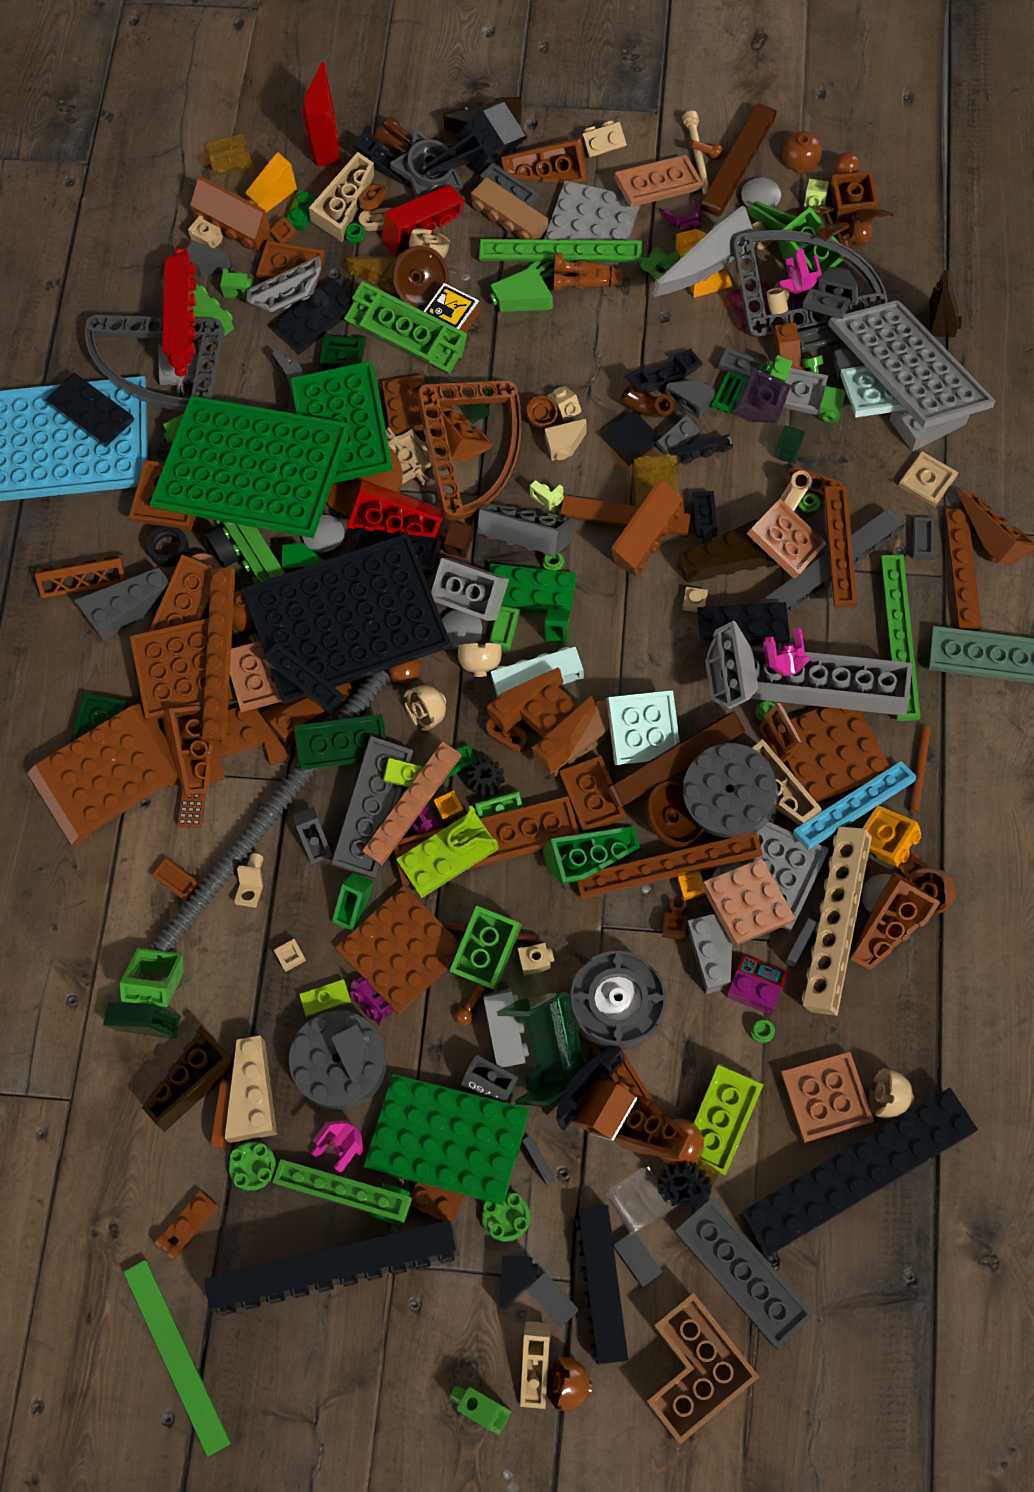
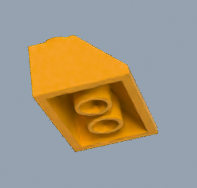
[675,229,733,298]

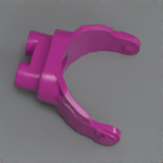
[663,200,701,232]

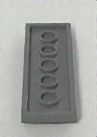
[330,736,413,879]
[675,1198,814,1350]

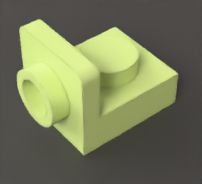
[804,179,829,209]
[530,480,564,511]

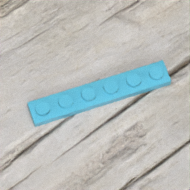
[793,761,916,850]

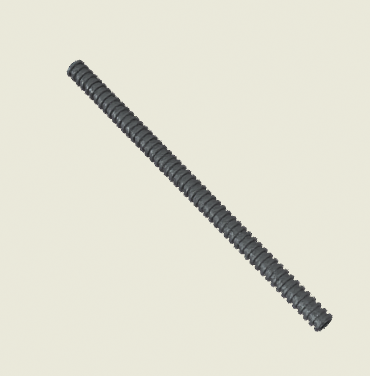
[152,671,390,952]

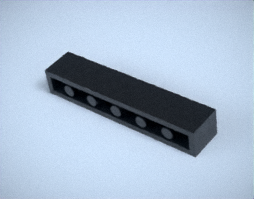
[575,1205,628,1365]

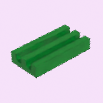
[711,371,747,415]

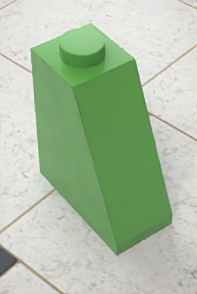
[489,266,553,312]

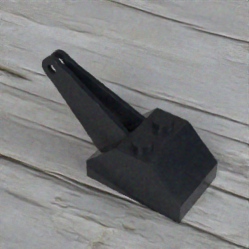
[422,102,528,178]

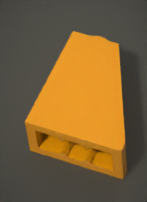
[245,152,297,213]

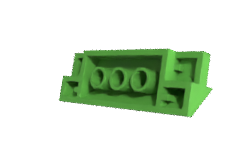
[344,281,467,374]

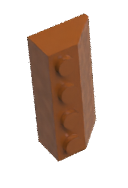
[190,176,272,252]
[611,479,685,576]

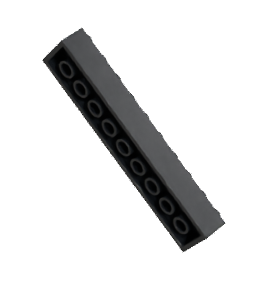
[740,1087,978,1258]
[204,1220,460,1316]

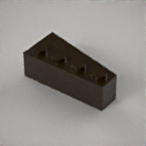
[678,519,776,583]
[142,1025,234,1132]

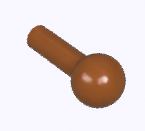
[689,140,724,160]
[454,984,486,1026]

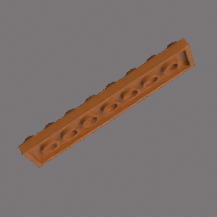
[394,796,579,886]

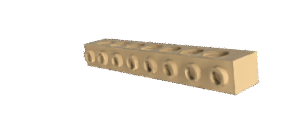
[802,827,872,1016]

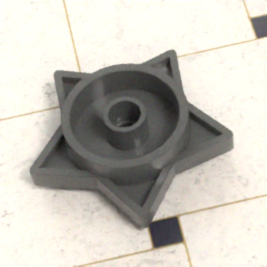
[390,130,463,199]

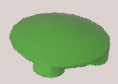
[229,1142,276,1191]
[482,1192,530,1242]

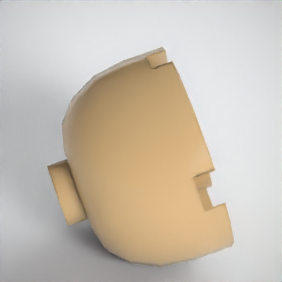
[409,228,450,259]
[458,643,502,677]
[404,685,446,731]
[868,1068,914,1119]

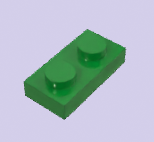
[287,190,318,231]

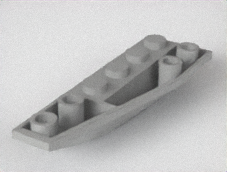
[652,206,753,297]

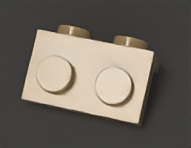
[580,120,627,158]

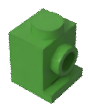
[220,269,253,299]
[760,355,793,387]

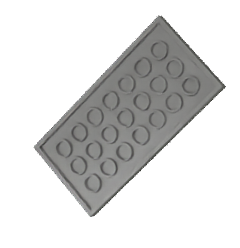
[828,300,996,428]

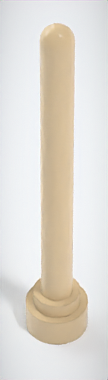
[682,111,710,196]

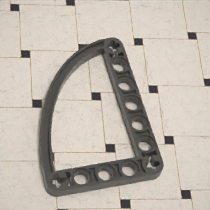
[732,230,888,337]
[85,315,225,412]

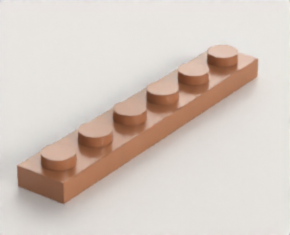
[362,741,462,866]

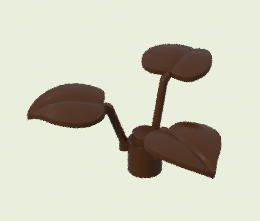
[799,205,894,251]

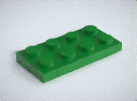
[490,564,577,616]

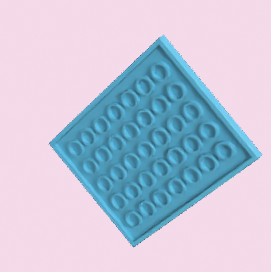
[0,376,148,501]

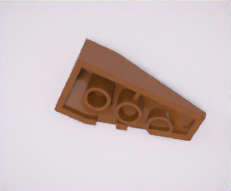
[424,393,493,462]
[957,488,1034,565]
[261,683,357,747]

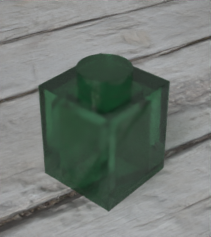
[775,425,805,463]

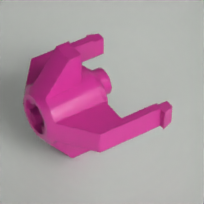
[778,248,822,294]
[763,628,810,676]
[311,1121,363,1173]

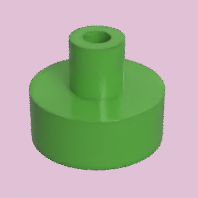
[801,354,823,373]

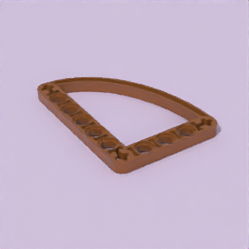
[417,380,521,521]

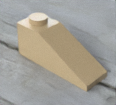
[520,1321,551,1409]

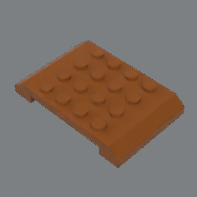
[27,703,180,847]

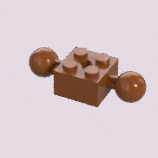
[829,152,879,246]

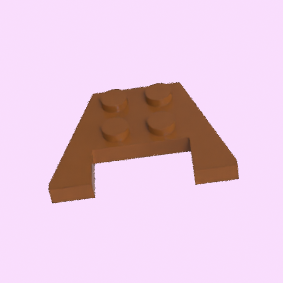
[209,707,290,783]

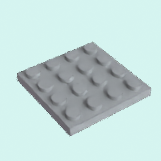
[544,181,641,268]
[712,822,829,932]

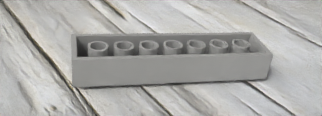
[750,646,913,716]

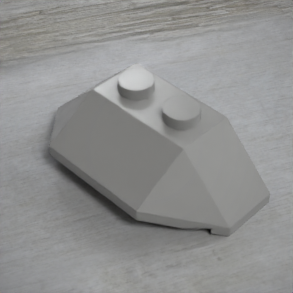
[247,256,321,312]
[705,621,759,709]

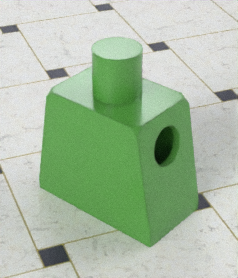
[449,1386,512,1435]

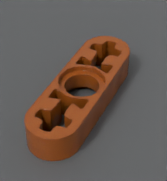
[785,467,845,500]
[211,1078,232,1149]

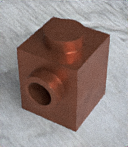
[443,521,473,558]

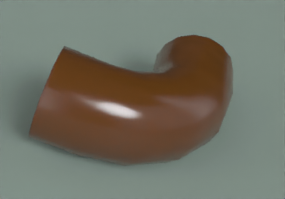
[620,384,674,418]

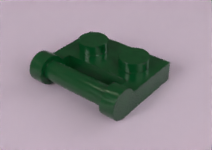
[320,333,366,368]

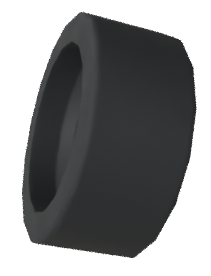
[204,525,239,568]
[146,526,189,568]

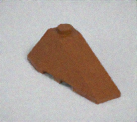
[501,137,587,184]
[162,705,213,796]
[850,872,940,970]
[613,1093,691,1160]

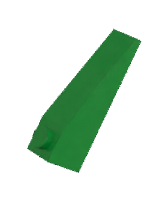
[542,826,640,884]

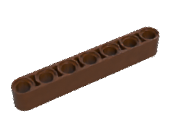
[701,103,777,216]
[606,711,745,808]

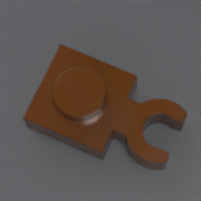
[662,899,688,940]

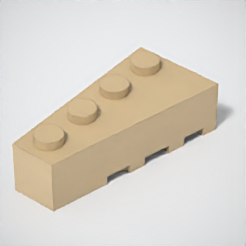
[309,152,374,242]
[752,739,821,826]
[225,1036,277,1143]

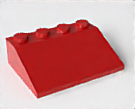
[301,62,341,167]

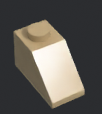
[545,419,587,461]

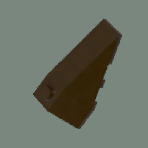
[443,97,523,144]
[929,270,962,337]

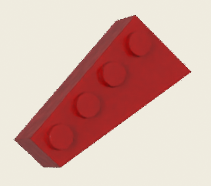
[381,184,464,257]
[347,481,443,538]

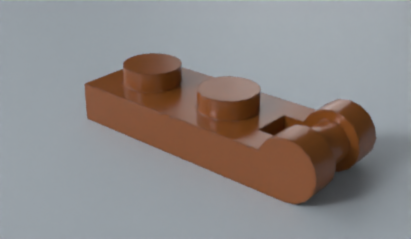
[154,1191,219,1261]

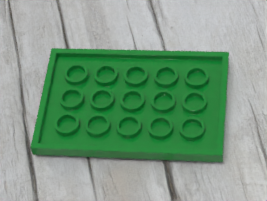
[291,361,393,483]
[364,1074,530,1206]

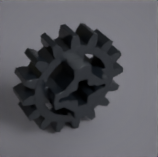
[657,1161,712,1210]

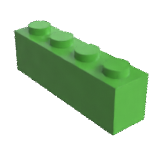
[161,280,234,336]

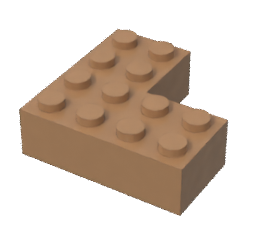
[646,1293,759,1445]

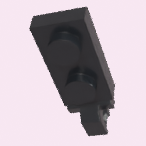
[673,434,733,465]
[692,491,718,543]

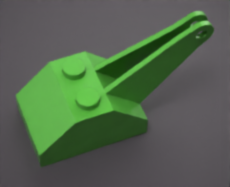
[748,201,844,281]

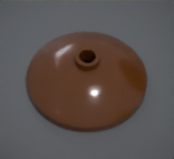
[392,246,449,309]
[646,781,705,848]

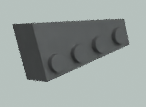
[477,503,575,556]
[75,567,170,642]

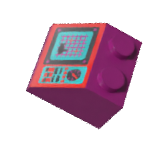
[727,954,788,1015]

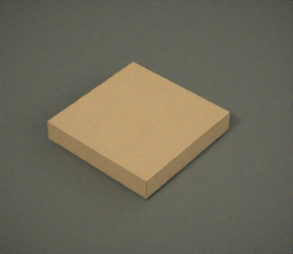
[898,451,959,507]

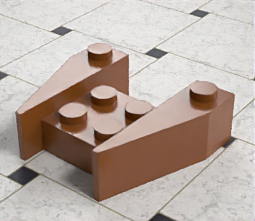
[487,667,596,774]

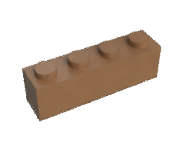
[471,177,548,239]
[551,699,611,778]

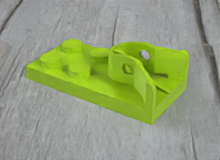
[396,805,499,899]
[694,1064,765,1176]

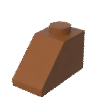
[773,322,802,370]

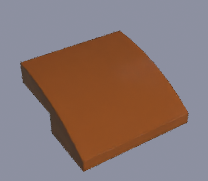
[758,703,802,763]

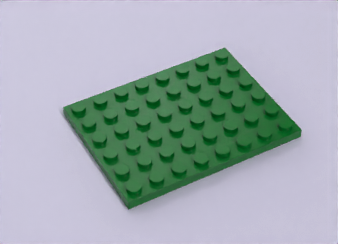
[150,396,351,538]

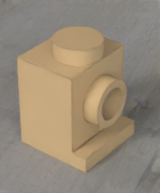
[188,215,223,248]
[518,943,554,976]

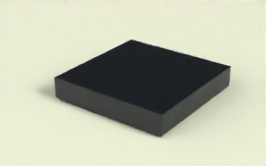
[602,410,661,466]

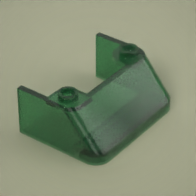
[497,992,585,1106]

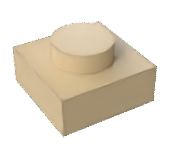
[683,587,708,612]
[274,939,306,972]

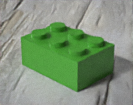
[450,905,522,991]

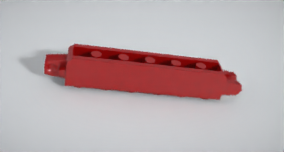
[162,247,197,377]

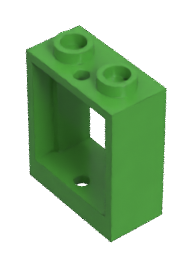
[120,948,184,1007]

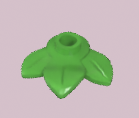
[640,246,680,280]

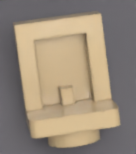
[547,386,581,421]

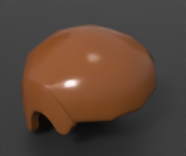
[526,396,558,428]
[386,659,421,685]

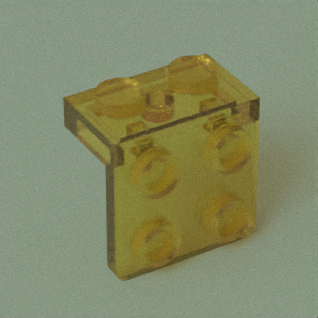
[206,134,253,177]
[633,454,679,507]

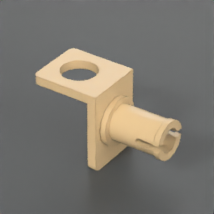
[234,853,264,907]

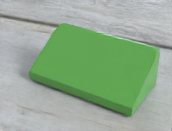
[474,789,523,819]

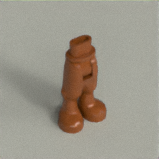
[552,252,623,292]

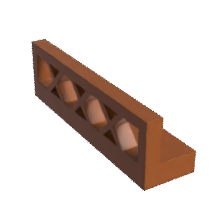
[35,553,126,599]

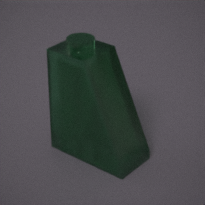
[103,1002,181,1039]

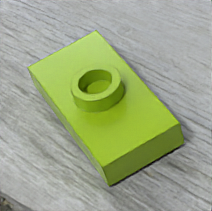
[383,758,423,788]
[299,979,352,1018]

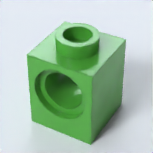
[818,386,846,423]

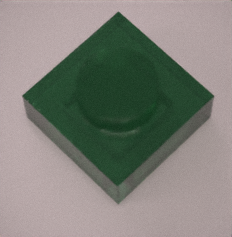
[461,403,490,424]

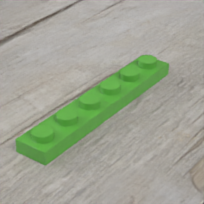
[272,1159,412,1223]

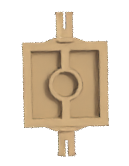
[386,428,431,485]

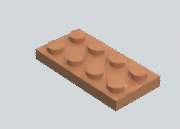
[614,155,703,208]

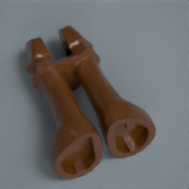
[374,116,413,155]

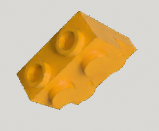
[862,805,921,867]

